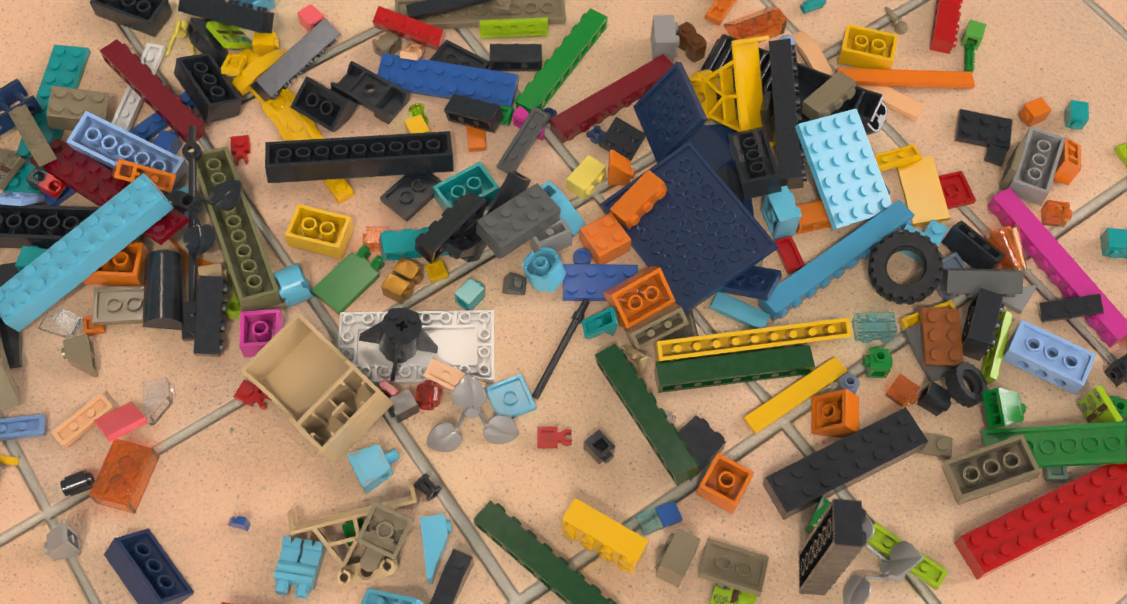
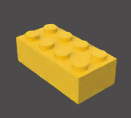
[561,498,649,574]

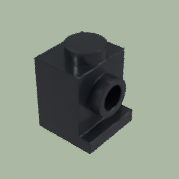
[583,429,615,464]

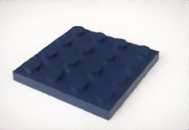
[633,61,708,163]

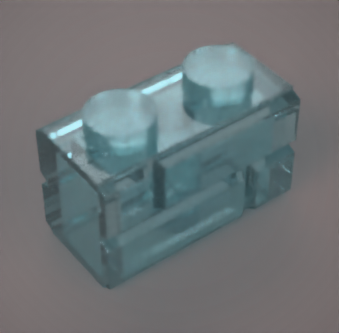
[852,312,898,343]

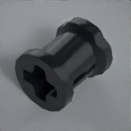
[414,473,442,501]

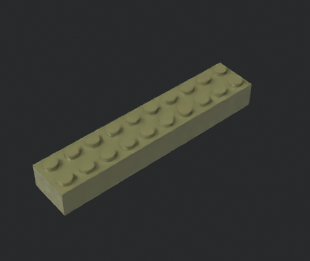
[196,146,280,312]

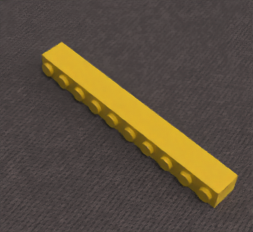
[654,317,852,361]

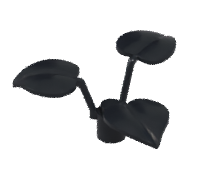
[164,180,242,256]

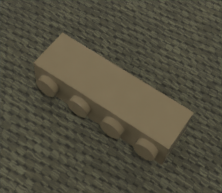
[8,105,57,167]

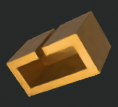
[381,257,423,305]

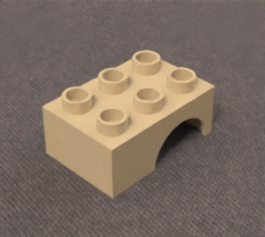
[240,312,394,463]

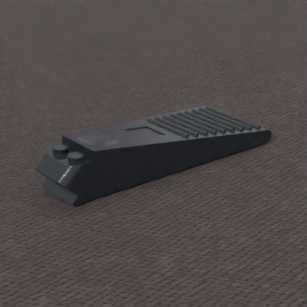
[700,34,888,135]

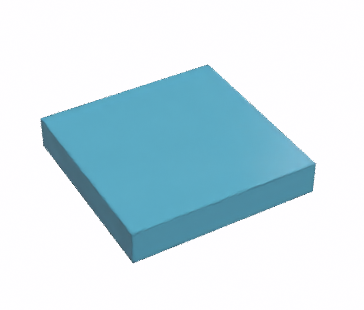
[485,373,536,419]

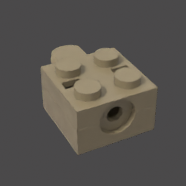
[355,501,414,572]

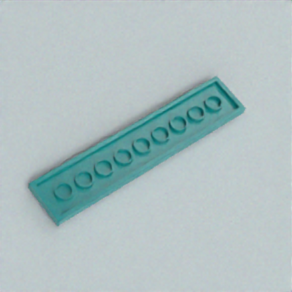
[3,45,90,194]

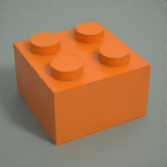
[579,212,631,264]
[696,453,755,515]

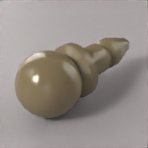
[885,6,908,34]

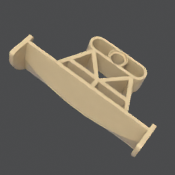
[288,478,418,586]

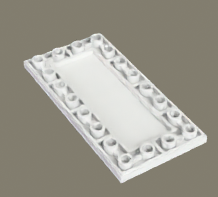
[338,310,494,385]

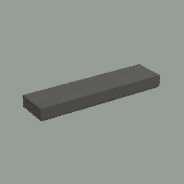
[496,106,550,174]

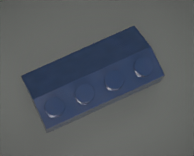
[104,528,194,604]

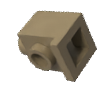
[372,31,401,57]

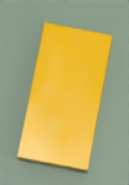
[896,156,950,227]

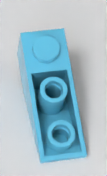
[541,180,586,237]

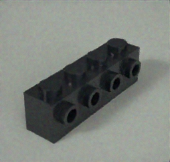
[193,275,228,357]

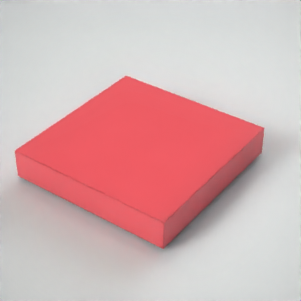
[93,402,148,442]

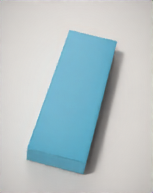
[710,292,770,329]

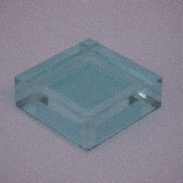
[636,508,663,536]

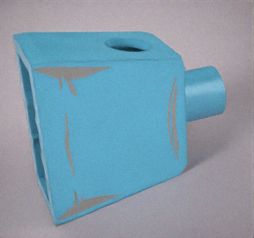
[347,445,400,494]

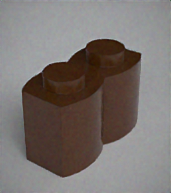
[676,22,707,63]

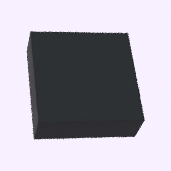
[984,144,1007,167]

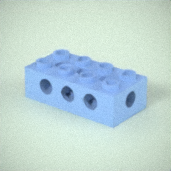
[1003,320,1097,395]

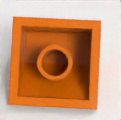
[811,389,859,438]

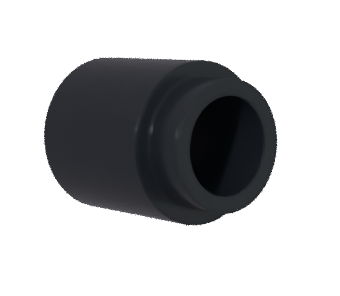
[60,469,95,496]

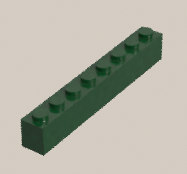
[595,344,699,486]
[654,344,815,393]
[474,500,617,604]

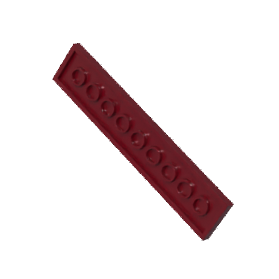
[29,138,189,245]

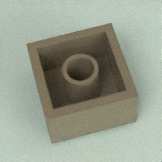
[655,528,701,588]

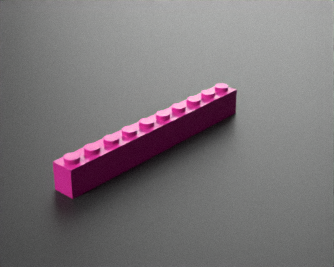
[987,187,1127,348]

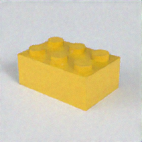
[837,24,898,69]
[285,204,354,259]

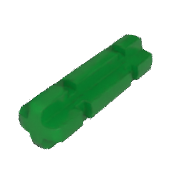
[964,43,975,73]

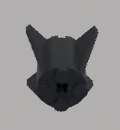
[359,307,438,381]

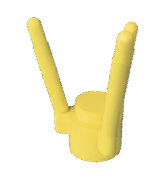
[166,19,195,56]

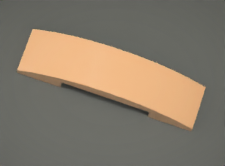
[791,31,833,76]

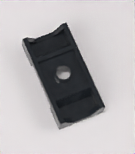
[330,61,410,125]

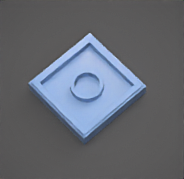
[0,192,45,206]

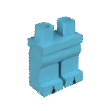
[274,536,326,599]

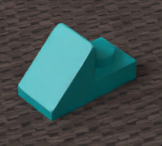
[582,306,619,340]

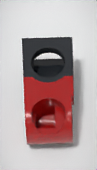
[26,166,66,199]

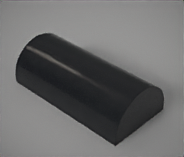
[142,250,185,330]

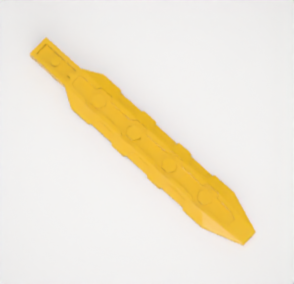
[237,48,355,204]

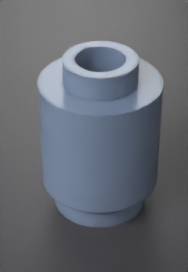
[836,374,860,394]

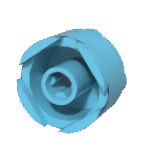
[522,247,566,293]
[273,263,313,308]

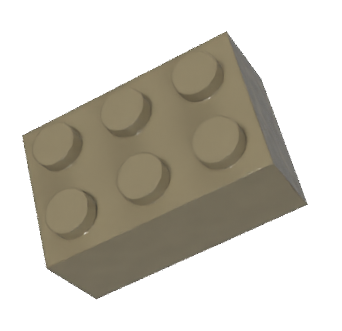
[47,86,110,131]

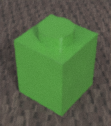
[961,19,987,50]

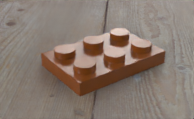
[919,308,964,367]

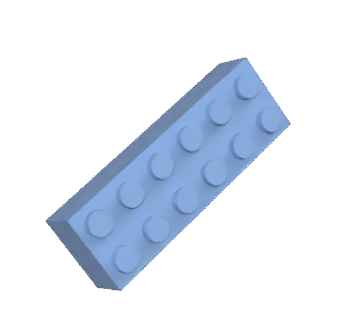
[66,111,188,194]

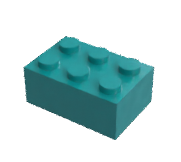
[433,162,500,211]

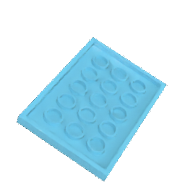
[795,109,893,230]

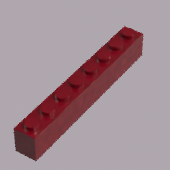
[99,39,206,144]
[550,54,673,144]

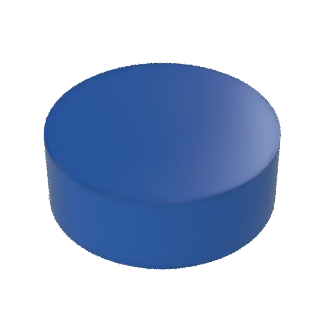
[573,248,592,264]

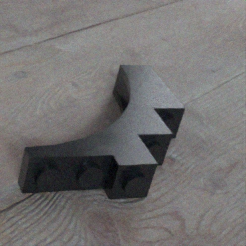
[443,171,531,262]

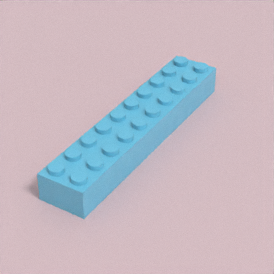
[0,173,174,332]

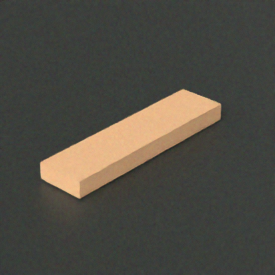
[856,85,925,121]

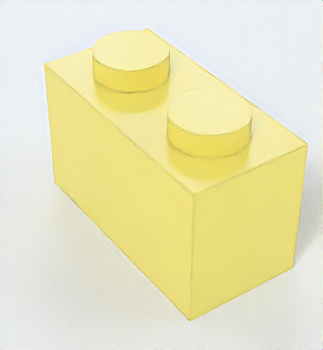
[566,155,606,200]

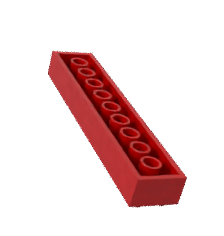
[954,463,1127,580]

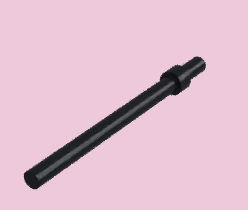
[532,299,590,399]

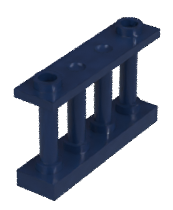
[0,79,42,135]

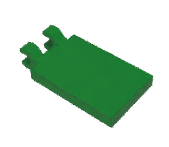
[311,244,385,316]

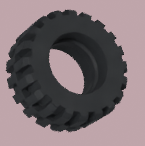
[868,230,944,305]

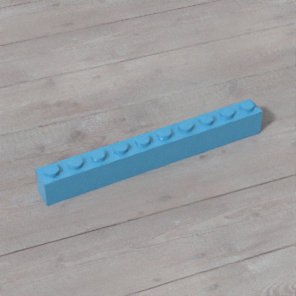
[758,200,915,321]

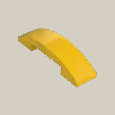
[231,49,288,96]

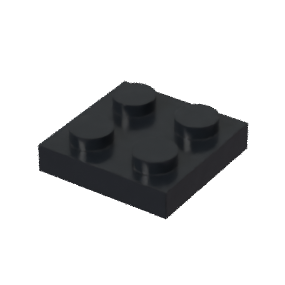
[599,117,647,162]

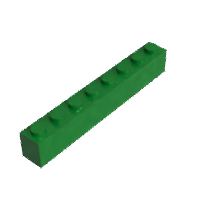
[515,8,608,114]

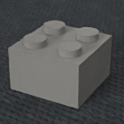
[650,15,679,64]

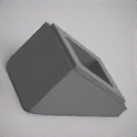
[502,272,527,296]

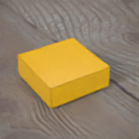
[424,259,449,284]

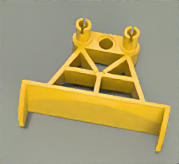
[689,35,777,146]

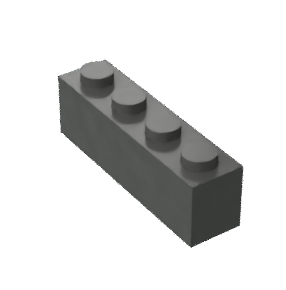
[940,268,1024,297]

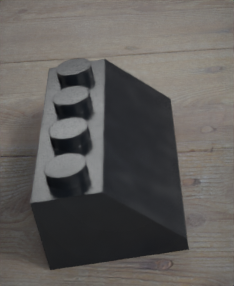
[415,192,487,264]

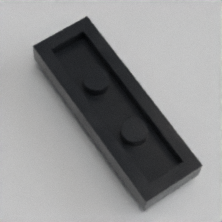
[1039,294,1104,323]

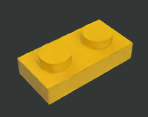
[221,53,247,77]

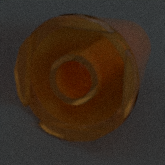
[984,224,1027,274]

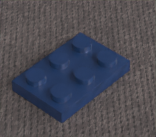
[718,266,782,301]

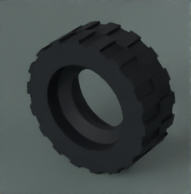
[945,362,989,408]

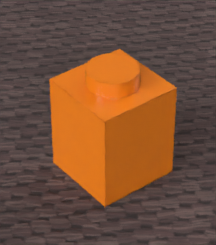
[1018,97,1052,128]

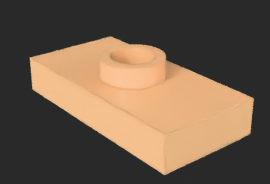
[400,43,425,60]

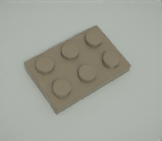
[92,285,144,326]
[698,538,769,597]

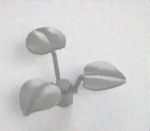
[427,373,519,452]
[843,517,924,604]

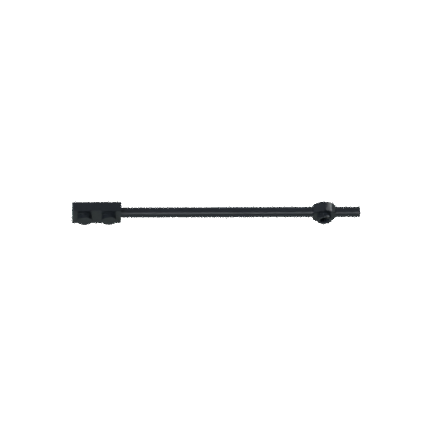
[182,125,203,341]

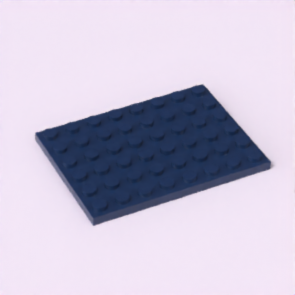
[600,141,778,315]

